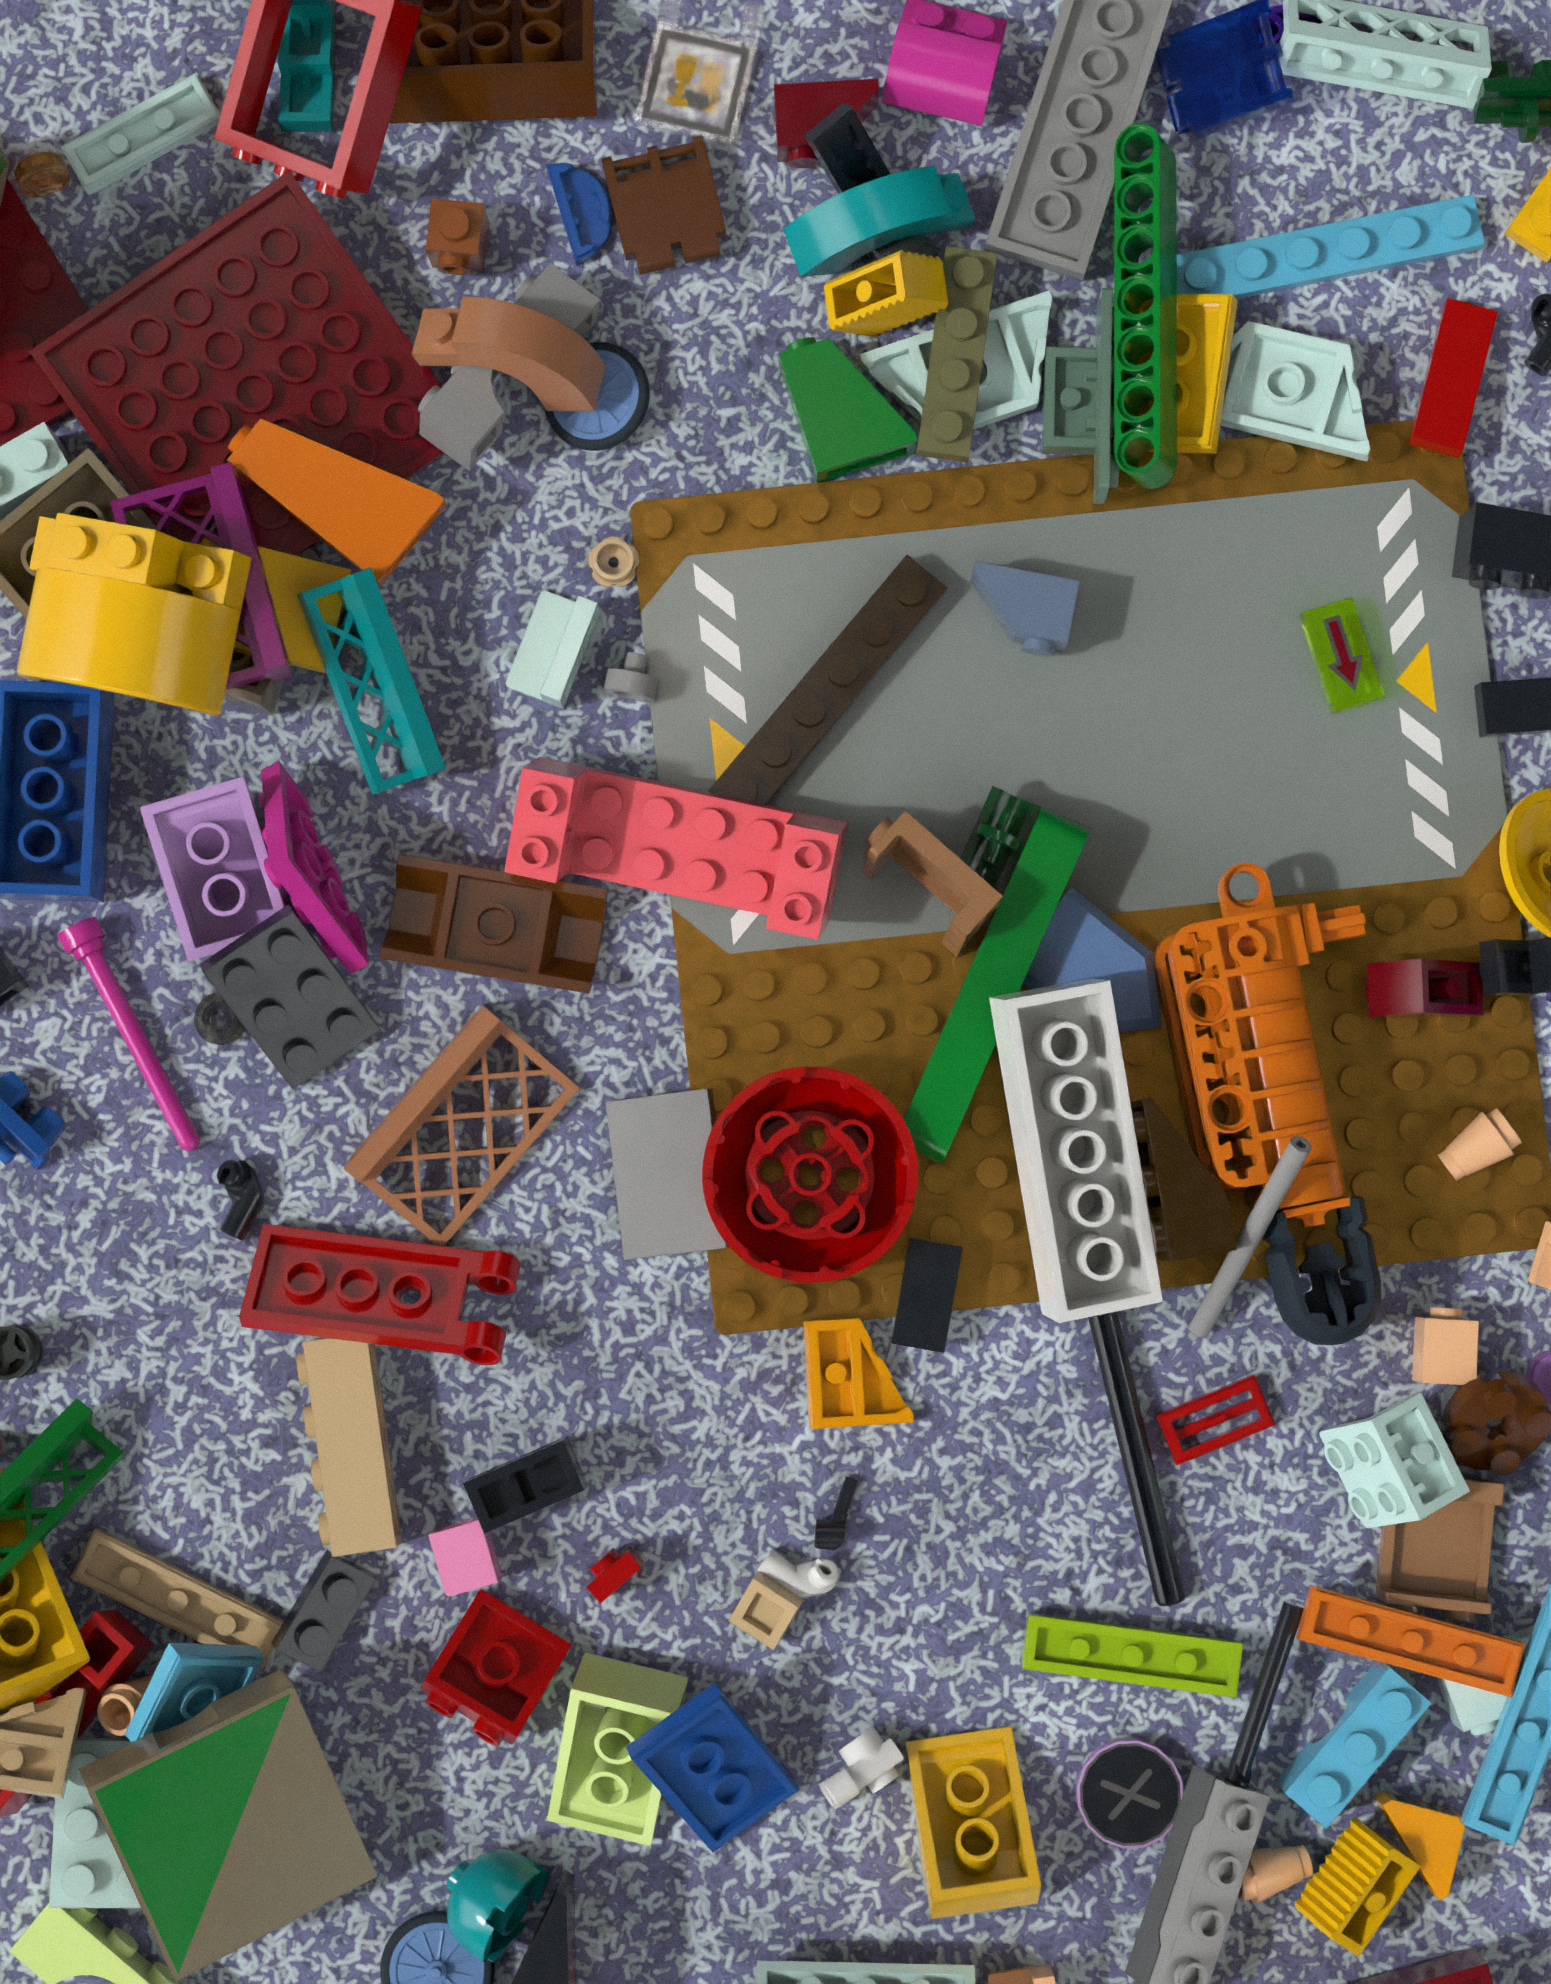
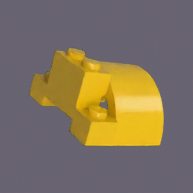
[17,513,252,716]

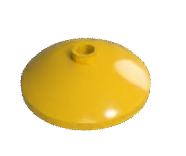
[1499,788,1551,938]

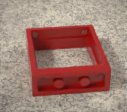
[214,0,423,199]

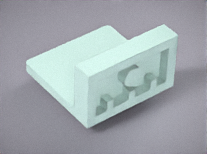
[1319,1393,1470,1528]

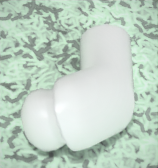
[757,1549,839,1599]

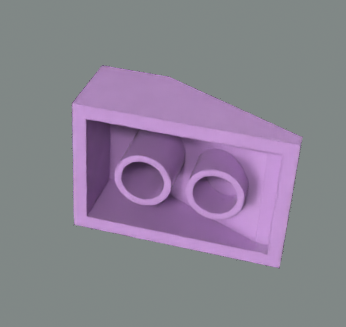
[140,776,290,962]

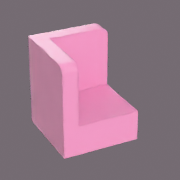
[428,1517,503,1596]

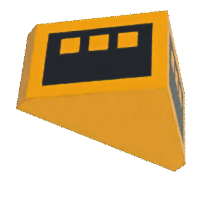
[1373,1791,1465,1901]

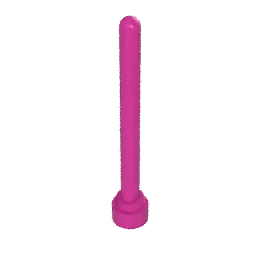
[57,916,200,1151]

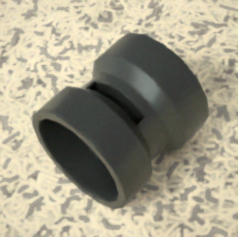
[0,1325,43,1380]

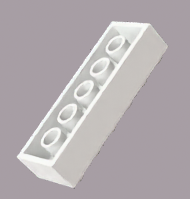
[989,978,1163,1323]

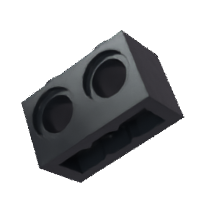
[463,1436,588,1534]

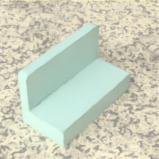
[506,591,601,709]

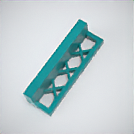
[297,568,446,795]

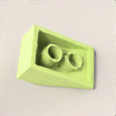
[547,1652,689,1846]

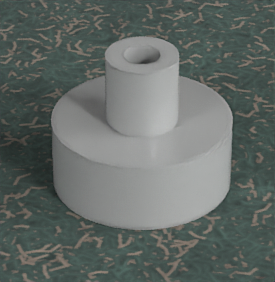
[603,652,659,703]

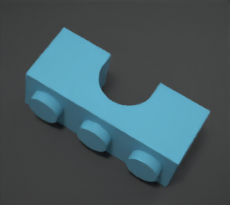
[1275,1661,1432,1829]

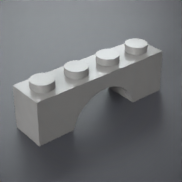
[418,263,600,472]

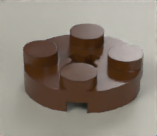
[1442,1371,1551,1476]

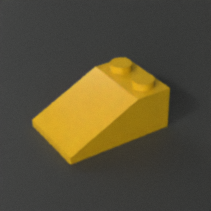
[905,1726,1041,1919]

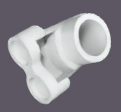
[819,1726,904,1809]

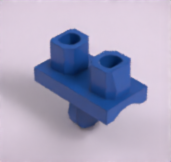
[0,1071,65,1170]

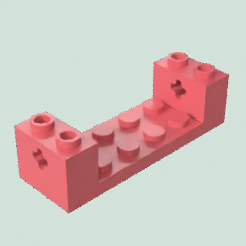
[504,757,849,940]

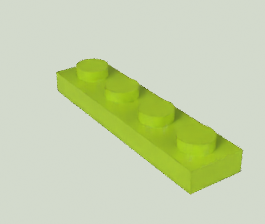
[1021,1612,1243,1698]

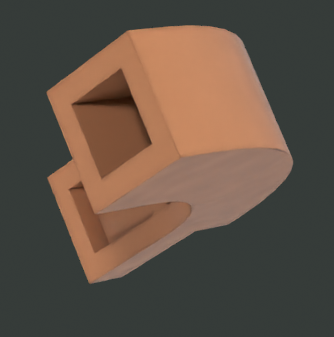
[412,296,606,411]

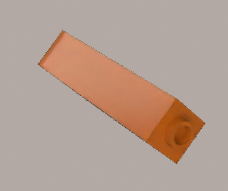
[227,418,447,587]

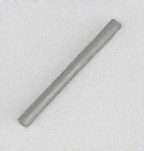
[1189,1136,1311,1337]

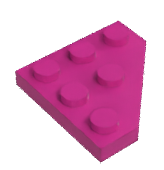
[258,761,369,974]

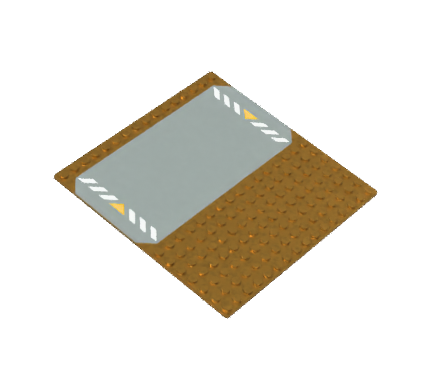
[630,420,1551,1335]

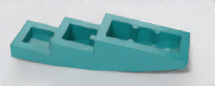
[278,0,336,132]

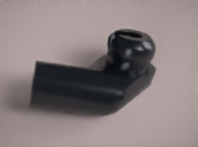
[1524,293,1551,376]
[217,1159,264,1241]

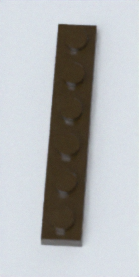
[707,555,947,805]

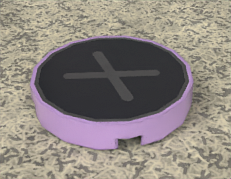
[1075,1737,1183,1849]

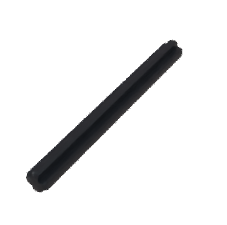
[1088,1311,1185,1606]

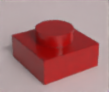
[586,1546,644,1604]

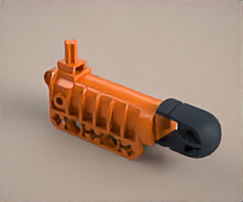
[1154,863,1381,1345]

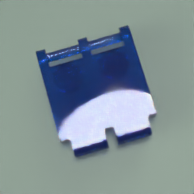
[1155,0,1295,138]

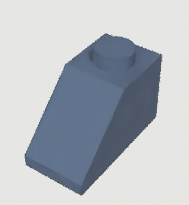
[971,560,1080,657]

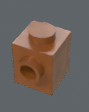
[426,198,489,275]

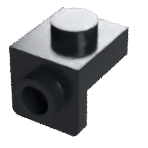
[1479,937,1551,996]

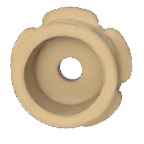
[588,536,640,587]

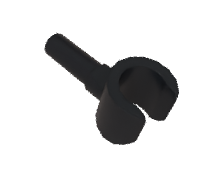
[814,1476,858,1550]

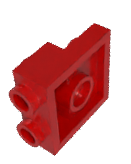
[420,1589,572,1747]

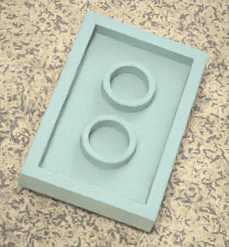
[49,1738,141,1908]

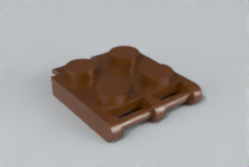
[601,134,727,275]

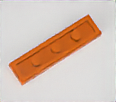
[1297,1585,1525,1698]

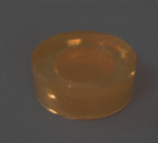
[14,152,70,198]

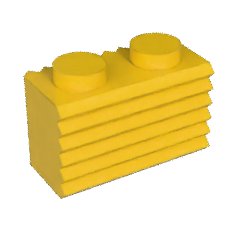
[824,250,948,337]
[1295,1818,1421,1957]

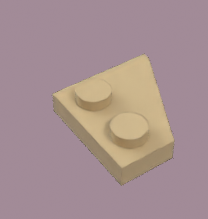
[0,1688,87,1799]

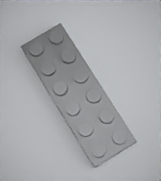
[984,0,1173,281]

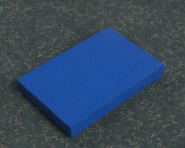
[626,1682,800,1853]

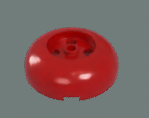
[702,1066,918,1283]

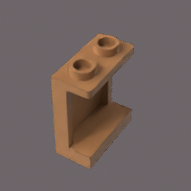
[863,810,1003,957]
[1375,1477,1504,1622]

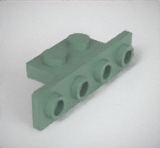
[1042,288,1119,504]

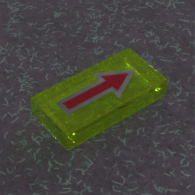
[1299,597,1385,715]

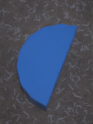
[546,163,613,266]

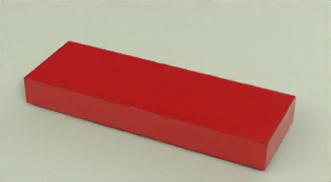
[1408,298,1498,458]

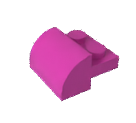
[881,0,1008,126]

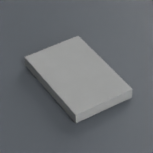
[606,1088,730,1260]

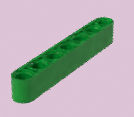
[1114,123,1177,489]
[903,807,1091,1164]

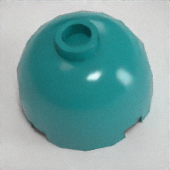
[446,1849,549,1964]

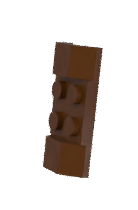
[380,854,608,994]

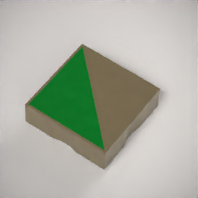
[79,1668,378,1982]

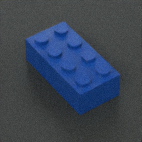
[0,680,115,903]

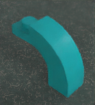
[783,166,976,277]

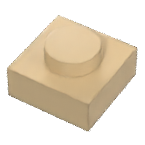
[729,1572,804,1650]

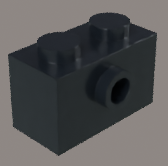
[1452,502,1551,599]

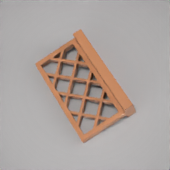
[344,1004,580,1246]

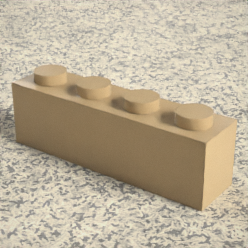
[296,1338,402,1557]

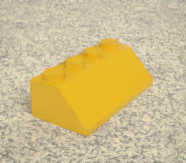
[0,1467,90,1714]

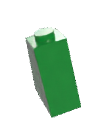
[779,337,918,483]

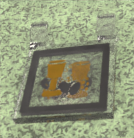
[634,0,766,147]

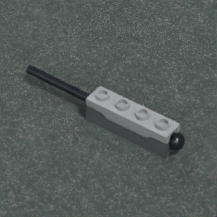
[1125,1601,1304,1984]

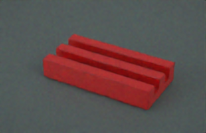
[1155,1374,1276,1465]

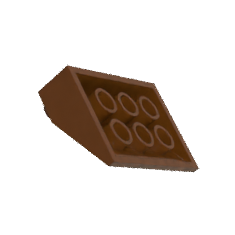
[389,0,597,124]

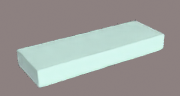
[61,72,221,196]

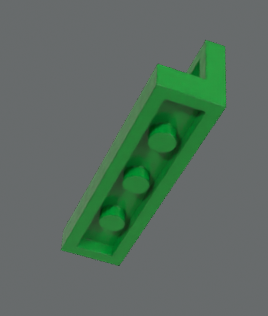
[0,1398,124,1582]

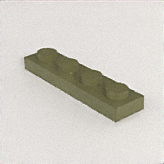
[916,246,998,463]

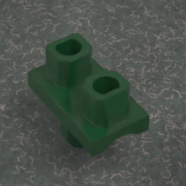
[1473,60,1551,143]
[960,786,1041,895]

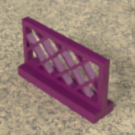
[110,462,293,706]

